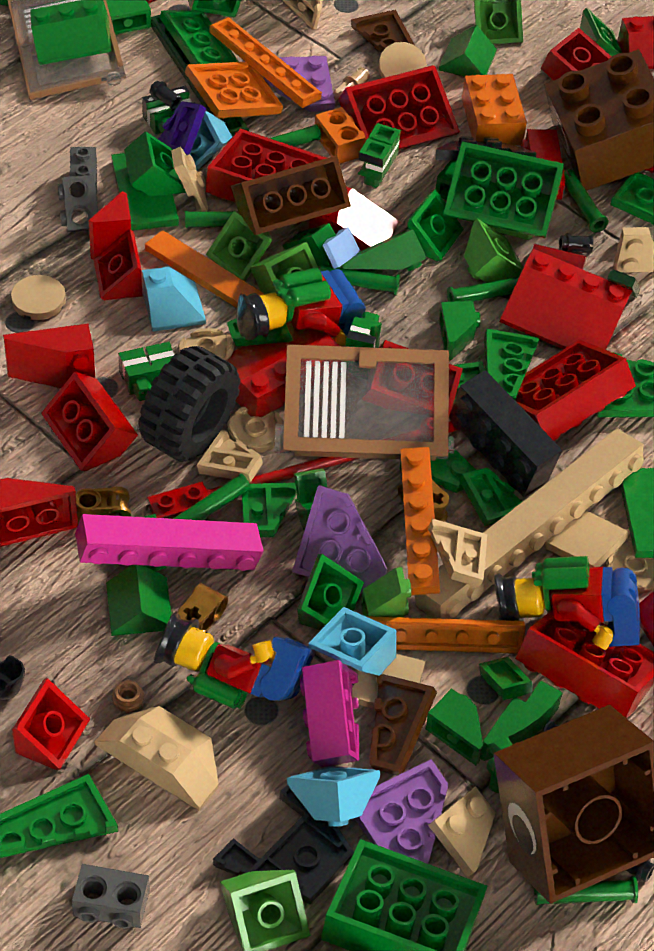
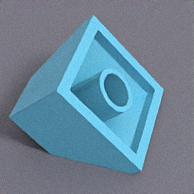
[190,111,232,171]
[142,267,206,332]
[308,607,396,676]
[287,766,380,827]

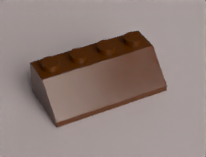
[231,155,351,235]

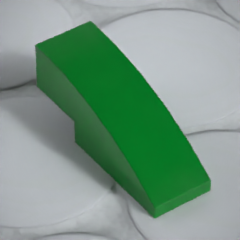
[480,681,563,761]

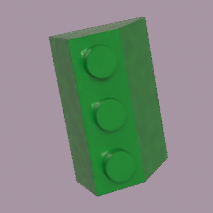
[30,0,111,65]

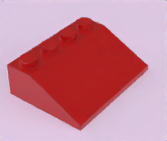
[338,65,460,150]
[206,128,326,225]
[499,249,632,350]
[226,321,344,417]
[515,339,636,441]
[515,611,654,718]

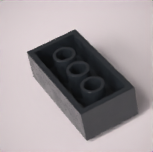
[449,370,563,498]

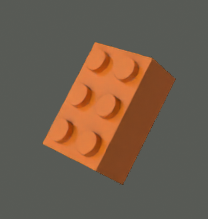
[462,74,527,146]

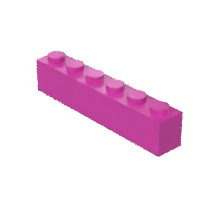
[75,514,264,571]

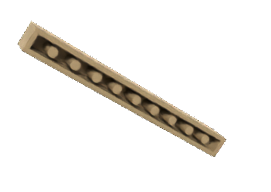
[415,428,644,619]

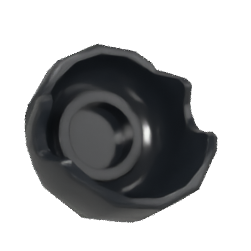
[0,655,25,701]

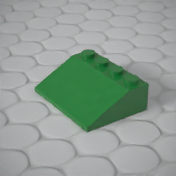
[443,141,564,238]
[321,839,488,951]

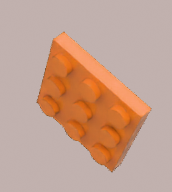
[185,62,283,119]

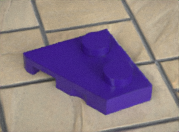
[158,101,206,155]

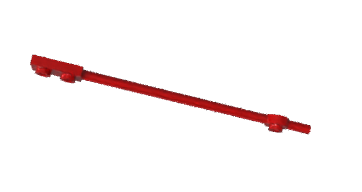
[147,417,458,519]

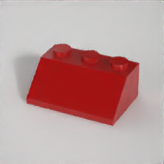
[617,16,654,70]
[41,372,138,472]

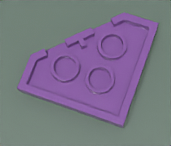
[260,56,335,112]
[292,485,388,594]
[355,759,448,864]

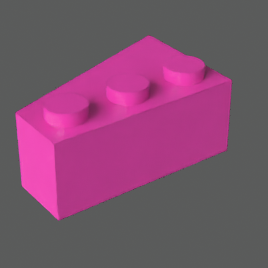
[300,660,359,767]

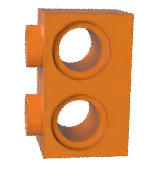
[315,107,366,164]

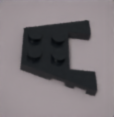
[435,136,536,161]
[213,773,354,904]

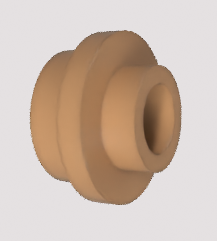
[112,680,144,712]

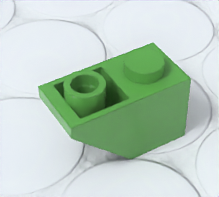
[361,567,411,617]

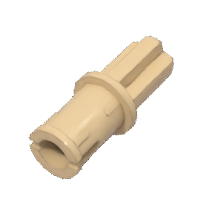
[333,67,370,101]

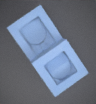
[323,226,360,269]

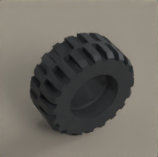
[138,346,240,462]

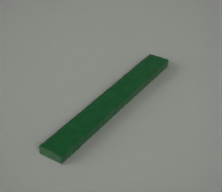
[151,15,249,141]

